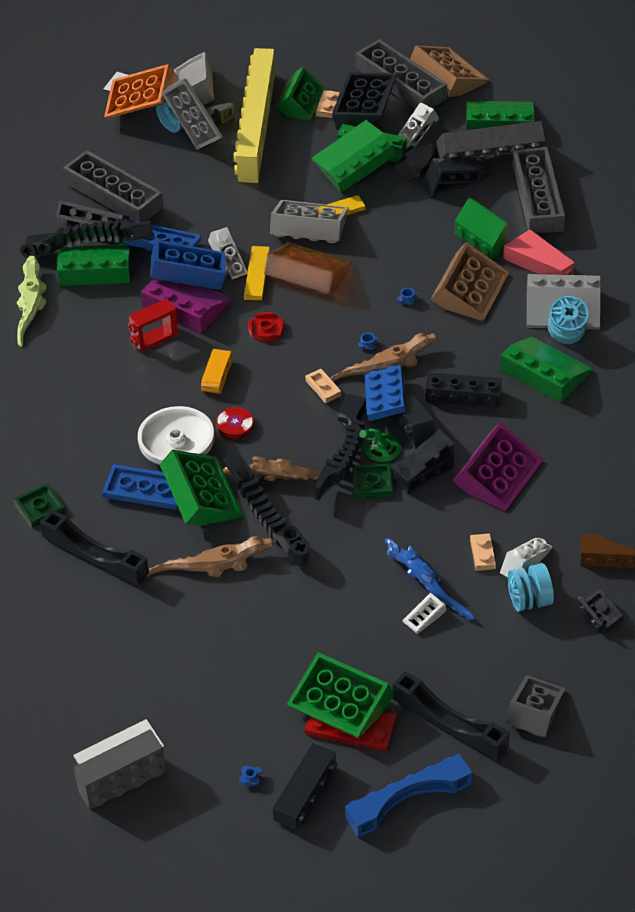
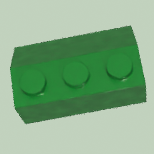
[275,67,326,121]
[455,198,508,259]

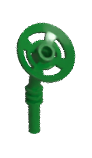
[359,429,402,463]

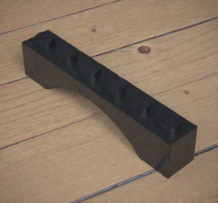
[40,509,149,586]
[393,671,510,761]

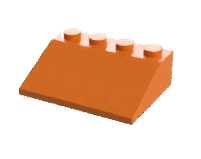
[104,64,178,119]

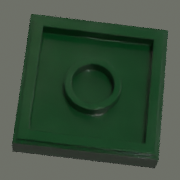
[352,463,393,499]
[13,483,66,528]

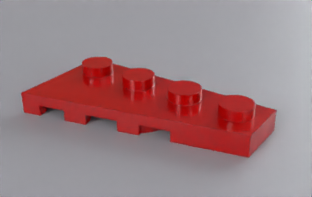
[305,713,397,752]

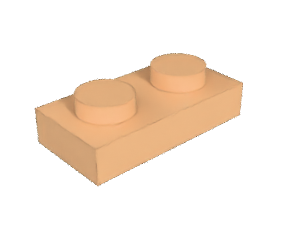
[316,90,340,118]
[305,369,341,404]
[470,534,496,571]

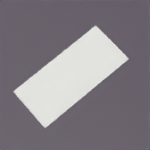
[73,719,164,764]

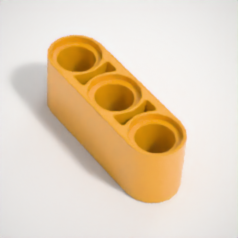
[201,349,233,394]

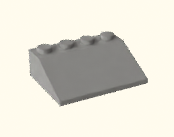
[161,78,222,150]
[270,200,348,243]
[527,274,600,330]

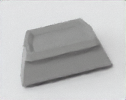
[174,52,214,105]

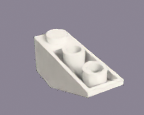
[398,102,439,148]
[208,227,248,280]
[500,538,552,577]

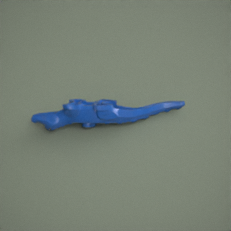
[385,538,475,621]

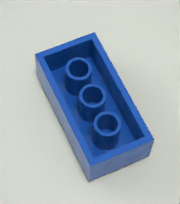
[151,240,226,290]

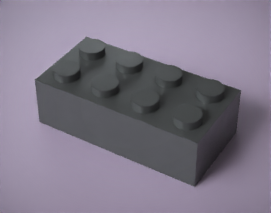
[74,729,166,809]

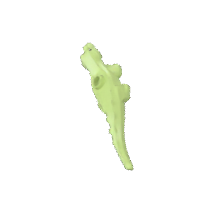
[17,256,46,347]

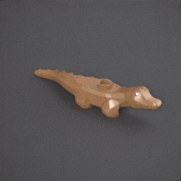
[330,333,437,382]
[223,457,321,481]
[149,536,274,577]

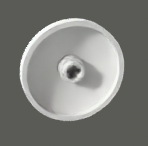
[138,406,214,465]

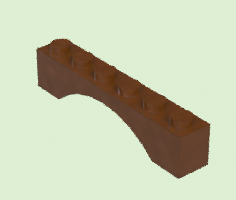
[580,534,635,568]

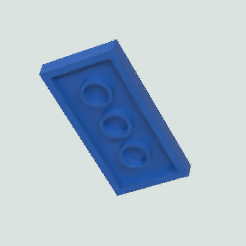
[123,221,201,251]
[365,365,406,421]
[102,464,178,510]

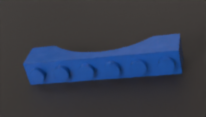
[345,754,472,838]

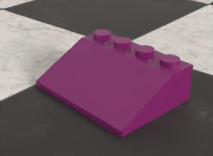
[141,279,232,334]
[452,422,544,511]

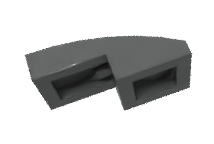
[206,103,234,124]

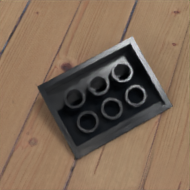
[333,72,397,130]

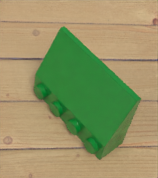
[466,101,534,130]
[312,120,396,193]
[57,244,131,286]
[500,337,593,403]
[160,449,243,526]
[287,652,394,739]

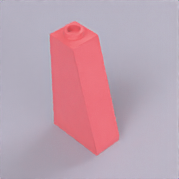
[503,230,574,275]

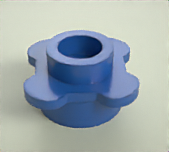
[397,288,418,305]
[358,332,378,350]
[239,765,262,787]

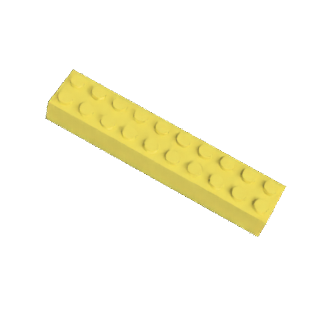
[234,48,275,183]

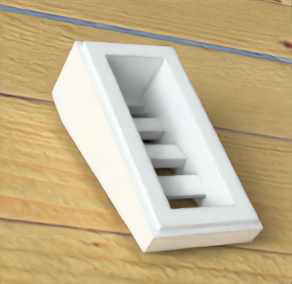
[403,593,447,634]

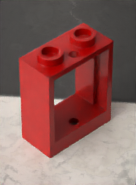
[128,298,179,352]

